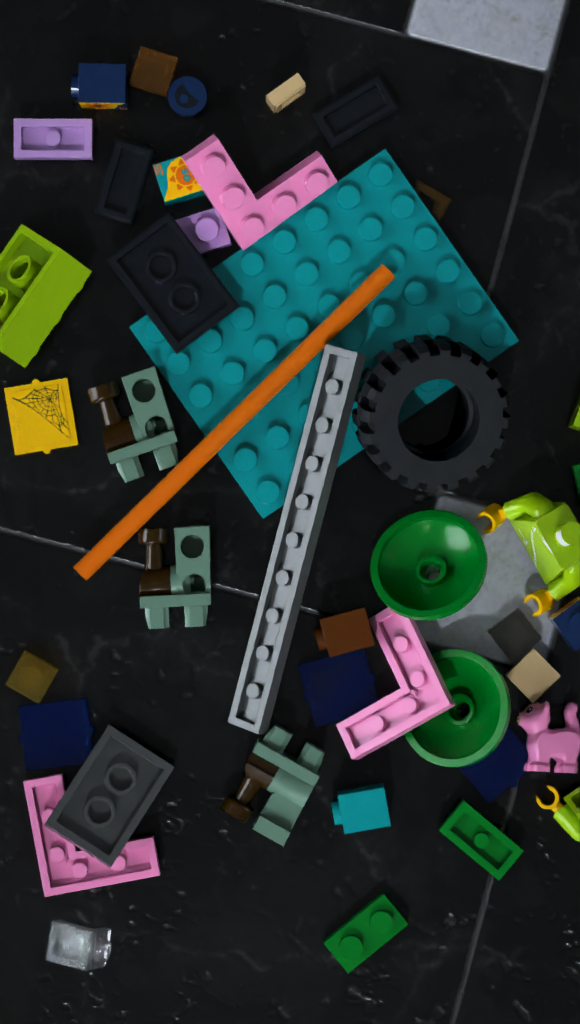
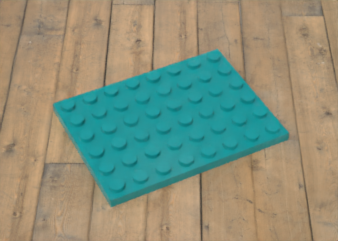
[129,149,519,519]

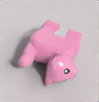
[517,701,580,773]

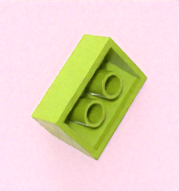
[0,224,92,368]

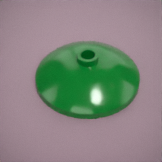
[370,510,488,621]
[404,649,511,768]

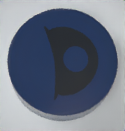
[168,76,207,117]

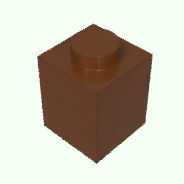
[314,606,375,658]

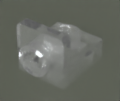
[46,920,111,971]

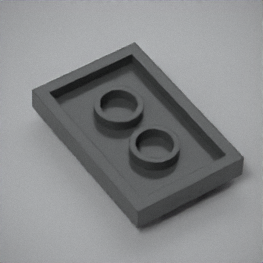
[44,725,175,868]

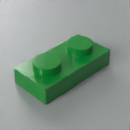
[438,799,524,881]
[323,892,409,974]

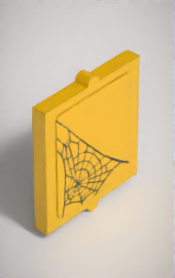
[4,378,79,456]

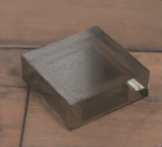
[487,607,542,663]

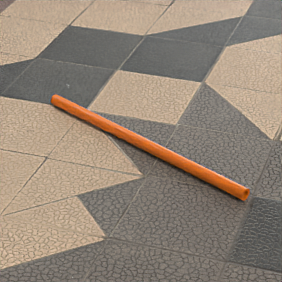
[73,264,396,581]

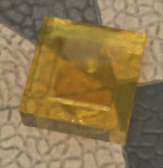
[5,650,59,704]

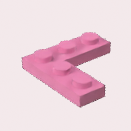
[181,134,338,251]
[336,608,456,760]
[23,773,161,897]

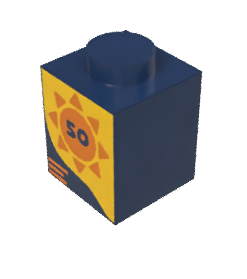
[71,63,129,110]
[548,595,580,651]

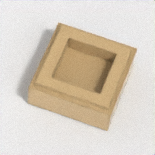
[266,73,306,113]
[505,647,561,703]

